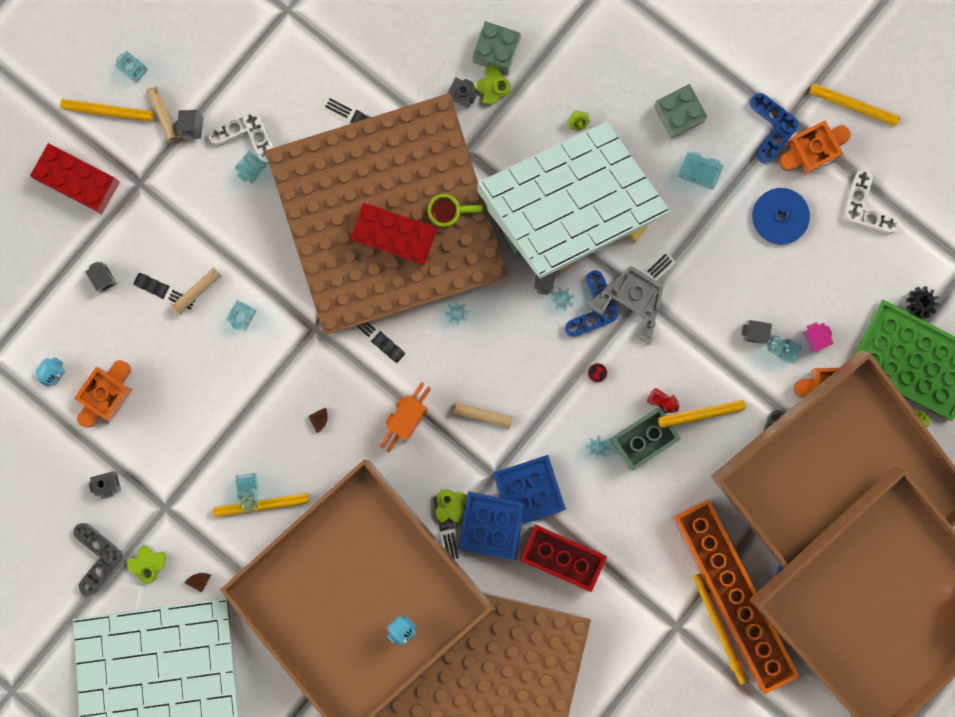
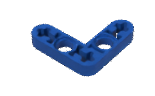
[750,93,799,164]
[565,270,618,337]

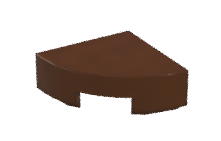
[308,407,328,433]
[185,573,212,592]

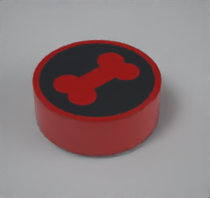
[588,363,607,383]

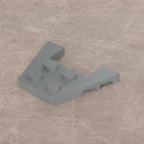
[586,266,663,344]

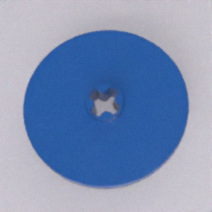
[752,188,810,245]

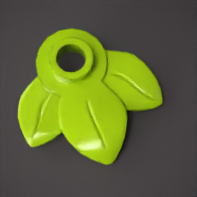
[474,67,511,104]
[435,489,467,523]
[127,545,166,584]

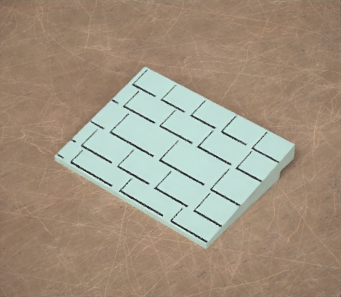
[477,121,670,279]
[73,598,240,717]

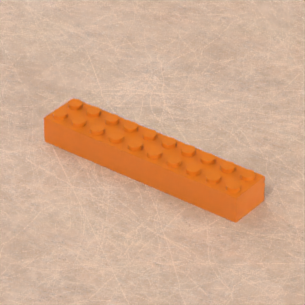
[672,499,800,695]

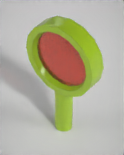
[427,194,482,227]

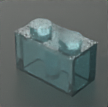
[678,151,723,190]

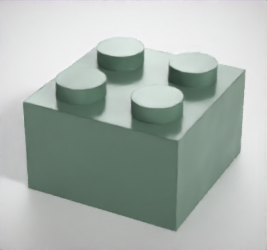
[473,21,521,74]
[654,84,707,139]

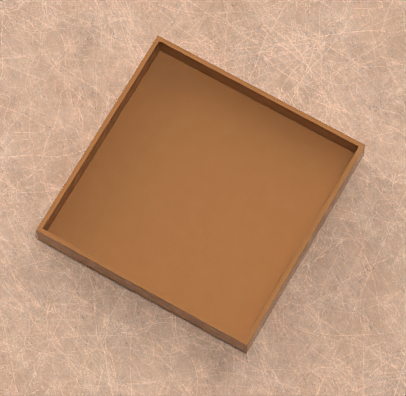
[265,93,508,336]
[710,350,955,568]
[220,459,496,717]
[750,466,955,717]
[376,592,591,717]

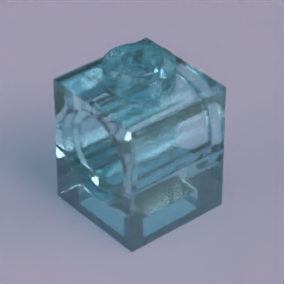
[115,51,148,84]
[235,151,266,183]
[226,300,256,331]

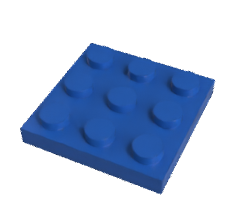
[493,455,566,524]
[458,491,526,561]

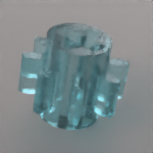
[550,287,574,311]
[445,301,469,325]
[585,435,610,460]

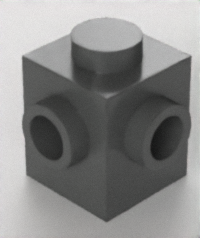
[448,77,478,108]
[175,110,204,141]
[89,471,121,499]

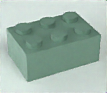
[610,406,681,471]

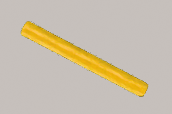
[810,83,900,126]
[60,99,154,122]
[658,400,746,428]
[214,493,309,517]

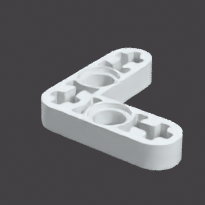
[208,112,273,164]
[844,169,900,234]

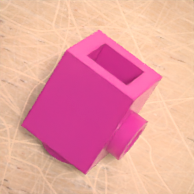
[803,322,834,353]

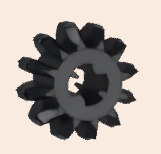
[905,286,940,319]

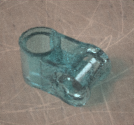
[767,335,802,364]
[236,473,258,512]

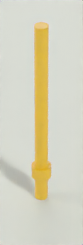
[692,573,747,685]

